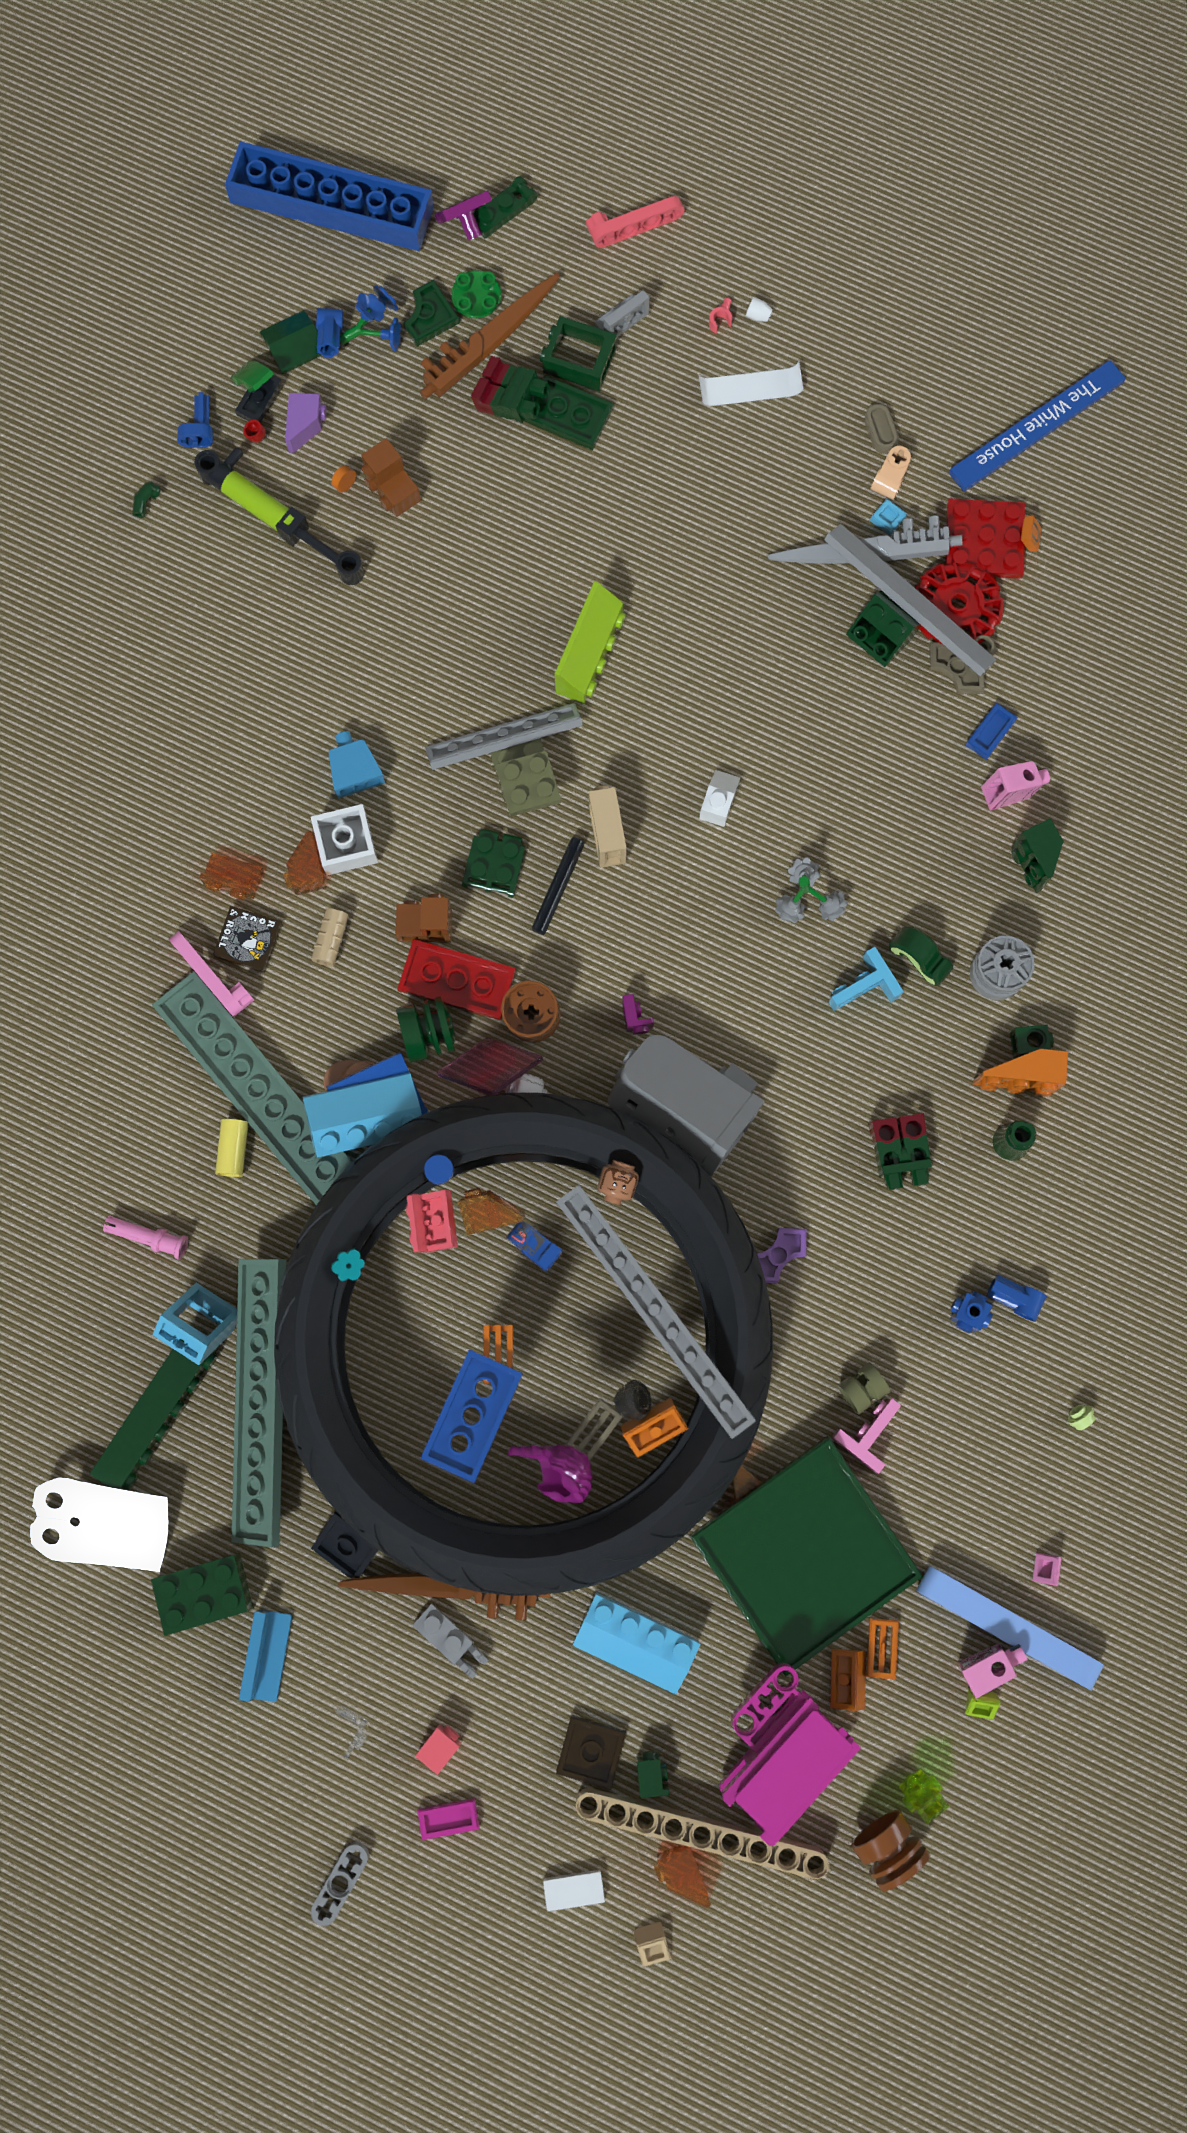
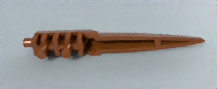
[419,273,560,399]
[338,1572,551,1620]

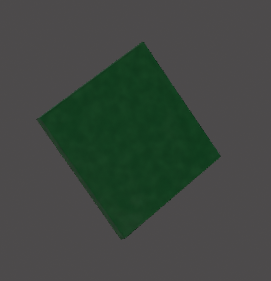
[689,1436,923,1677]

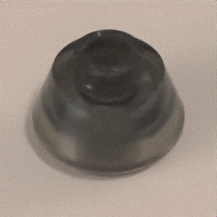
[614,1380,652,1420]

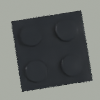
[311,1511,379,1579]

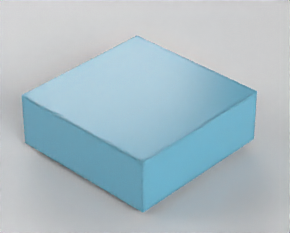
[870,499,907,536]

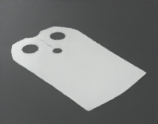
[31,1478,168,1571]

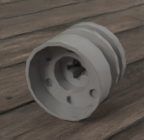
[970,936,1035,1000]

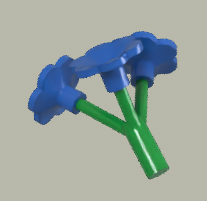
[340,285,401,352]

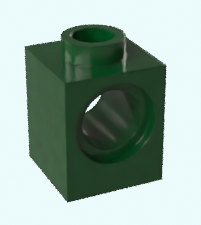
[1010,1025,1054,1059]

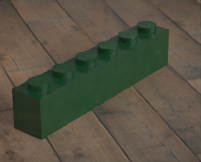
[90,1339,218,1490]

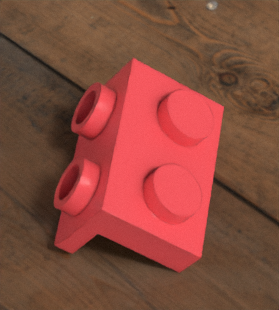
[406,1190,458,1253]

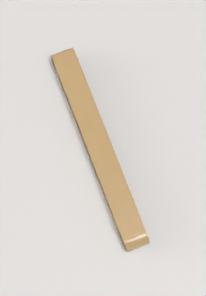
[576,1788,829,1879]

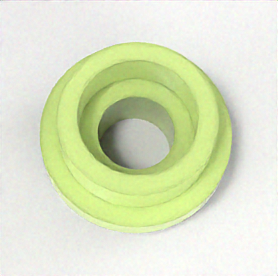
[1067,1404,1095,1430]

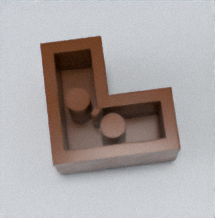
[361,438,421,517]
[395,894,452,943]

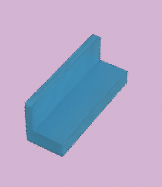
[239,1609,292,1702]

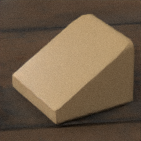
[634,1922,671,1967]

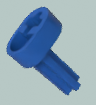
[177,392,213,448]

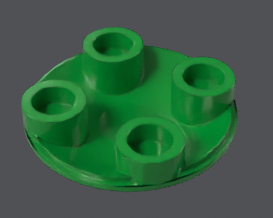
[451,270,501,319]

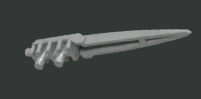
[767,516,962,564]

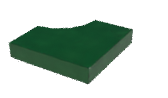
[403,279,460,347]

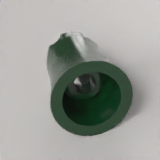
[993,1121,1036,1161]

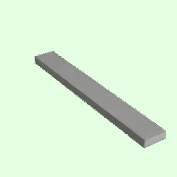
[824,524,997,676]

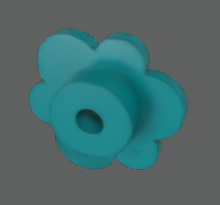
[331,1249,365,1281]

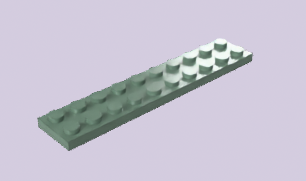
[152,971,352,1205]
[231,1259,286,1547]

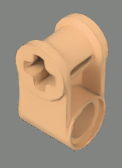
[870,446,911,500]

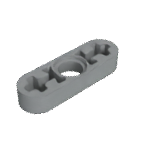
[311,1842,369,1926]

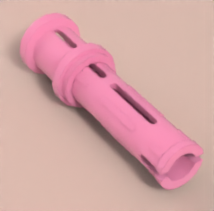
[103,1215,189,1260]

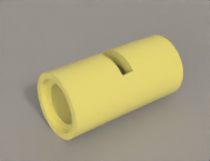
[215,1119,248,1177]

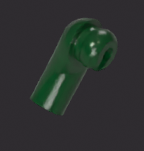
[132,482,161,518]

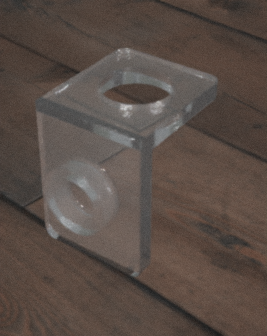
[335,1705,369,1760]

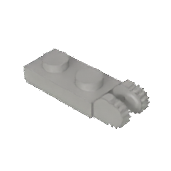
[412,1603,489,1679]

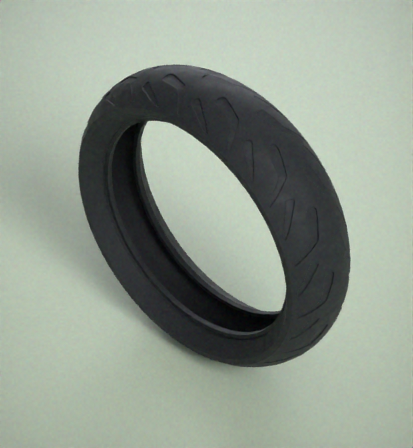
[274,1093,773,1596]

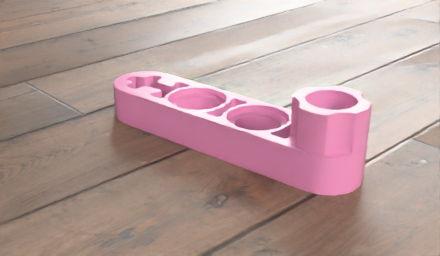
[168,931,254,1017]

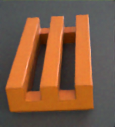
[483,1325,513,1384]
[866,1618,899,1680]

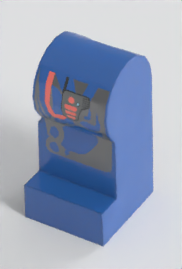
[506,1219,563,1272]

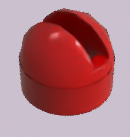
[243,419,266,443]

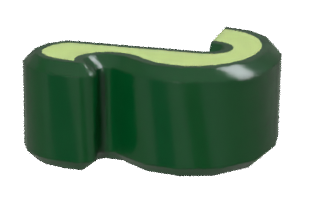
[889,926,954,986]

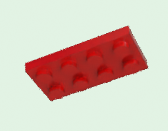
[397,939,516,1021]

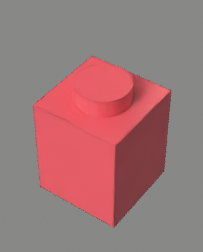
[415,1724,461,1775]

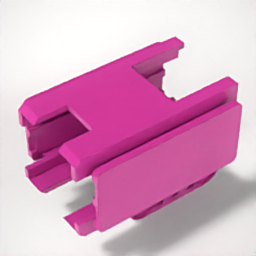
[719,1663,861,1845]

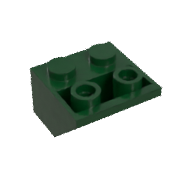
[846,590,922,667]
[1011,818,1064,893]

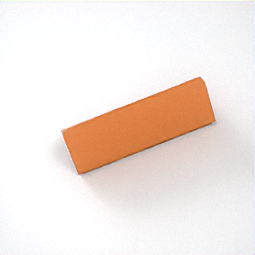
[621,1398,688,1458]
[830,1649,866,1711]

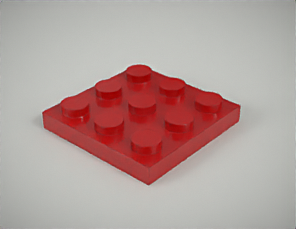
[945,498,1025,579]

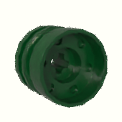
[396,996,456,1063]

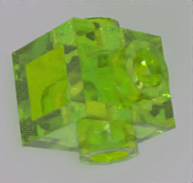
[898,1768,949,1825]

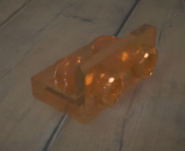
[199,853,264,900]

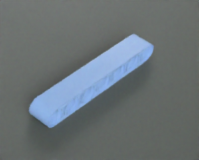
[916,1566,1104,1691]

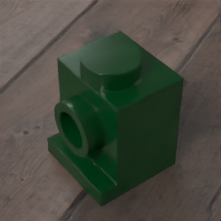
[636,1750,669,1798]

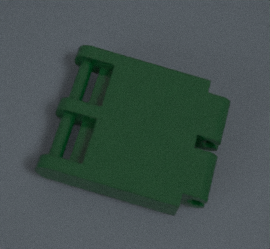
[462,828,526,898]

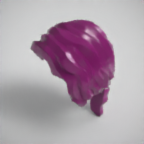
[508,1444,593,1503]

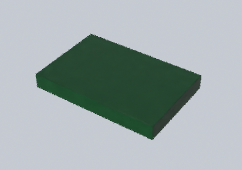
[524,375,614,450]

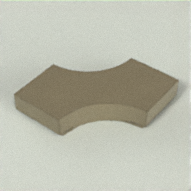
[929,642,985,694]

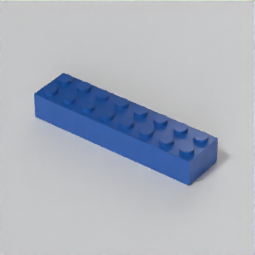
[225,141,434,252]

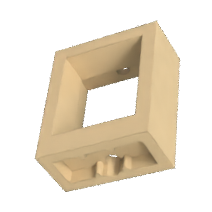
[589,786,627,868]

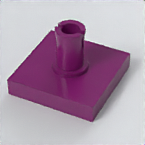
[434,191,492,241]

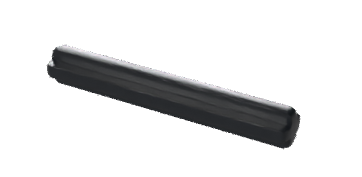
[532,837,584,935]

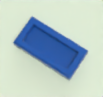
[965,703,1018,760]

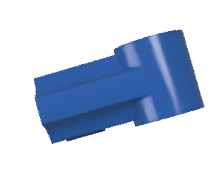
[317,307,343,358]
[986,1274,1047,1322]

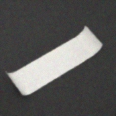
[698,361,803,406]

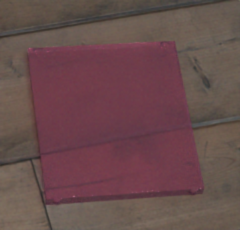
[437,1037,543,1096]

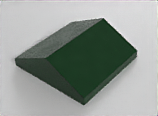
[259,310,322,375]

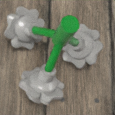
[775,857,848,923]

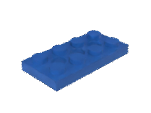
[420,1349,523,1483]

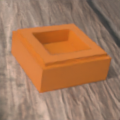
[1021,516,1041,552]

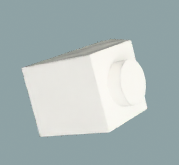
[699,770,740,827]

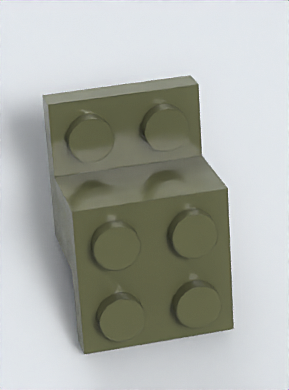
[490,738,561,817]

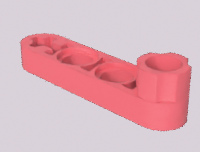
[586,196,685,248]

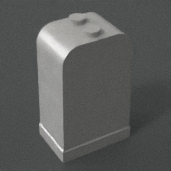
[608,1035,765,1177]

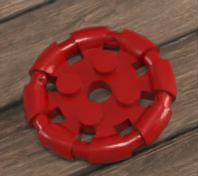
[914,560,1004,645]

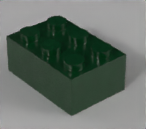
[151,1553,254,1636]

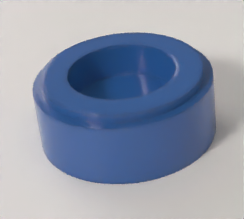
[424,1155,454,1185]

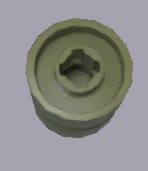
[837,1362,891,1414]

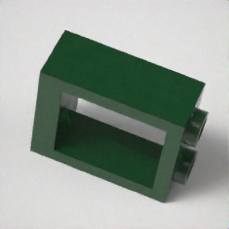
[540,316,617,391]

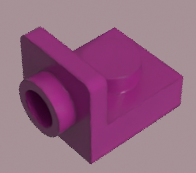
[622,994,654,1035]

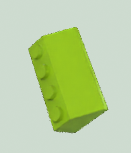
[555,581,626,704]

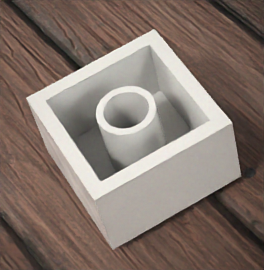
[311,804,378,875]

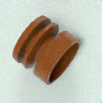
[501,980,561,1043]
[851,1810,930,1891]

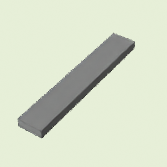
[425,703,583,770]

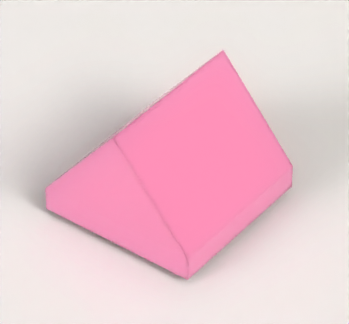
[1033,1552,1062,1586]

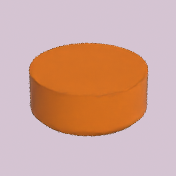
[331,465,356,493]

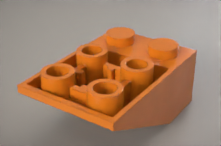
[973,1049,1068,1097]

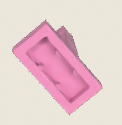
[831,1398,901,1474]

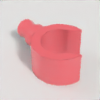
[709,298,732,334]

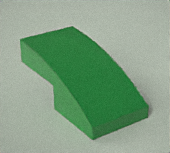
[230,361,274,392]

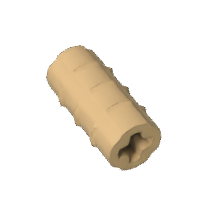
[311,908,349,967]

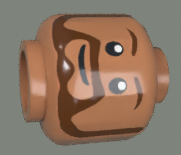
[597,1160,639,1205]

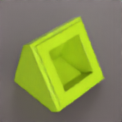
[965,1688,1000,1720]

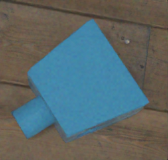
[329,731,385,799]

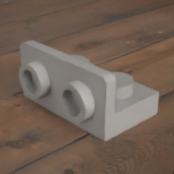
[595,290,650,337]

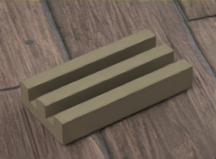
[565,1398,623,1461]

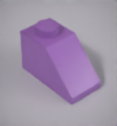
[285,393,327,453]

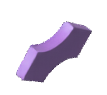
[757,1228,806,1284]

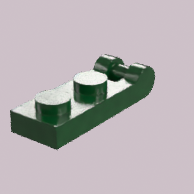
[473,176,538,239]

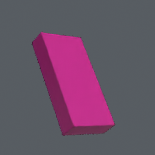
[417,1798,480,1840]

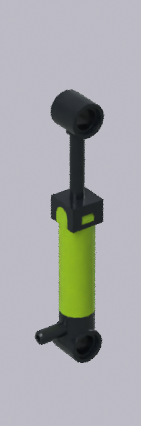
[194,447,364,585]

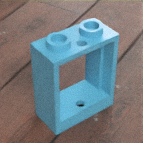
[153,1282,237,1365]

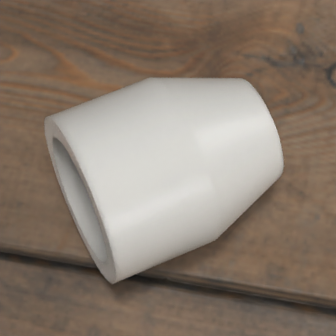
[745,296,773,322]

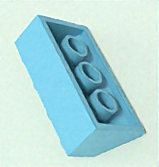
[302,1072,422,1158]
[572,1592,700,1694]

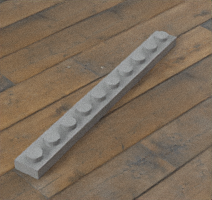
[556,1185,756,1439]

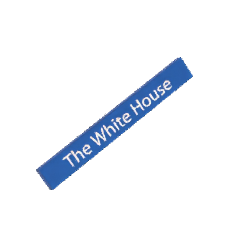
[949,360,1126,492]

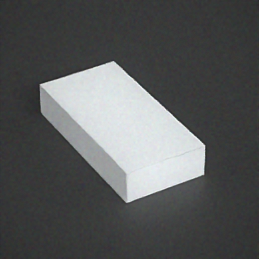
[543,1869,605,1912]

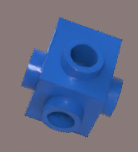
[950,1291,993,1334]

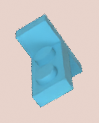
[828,947,904,1011]

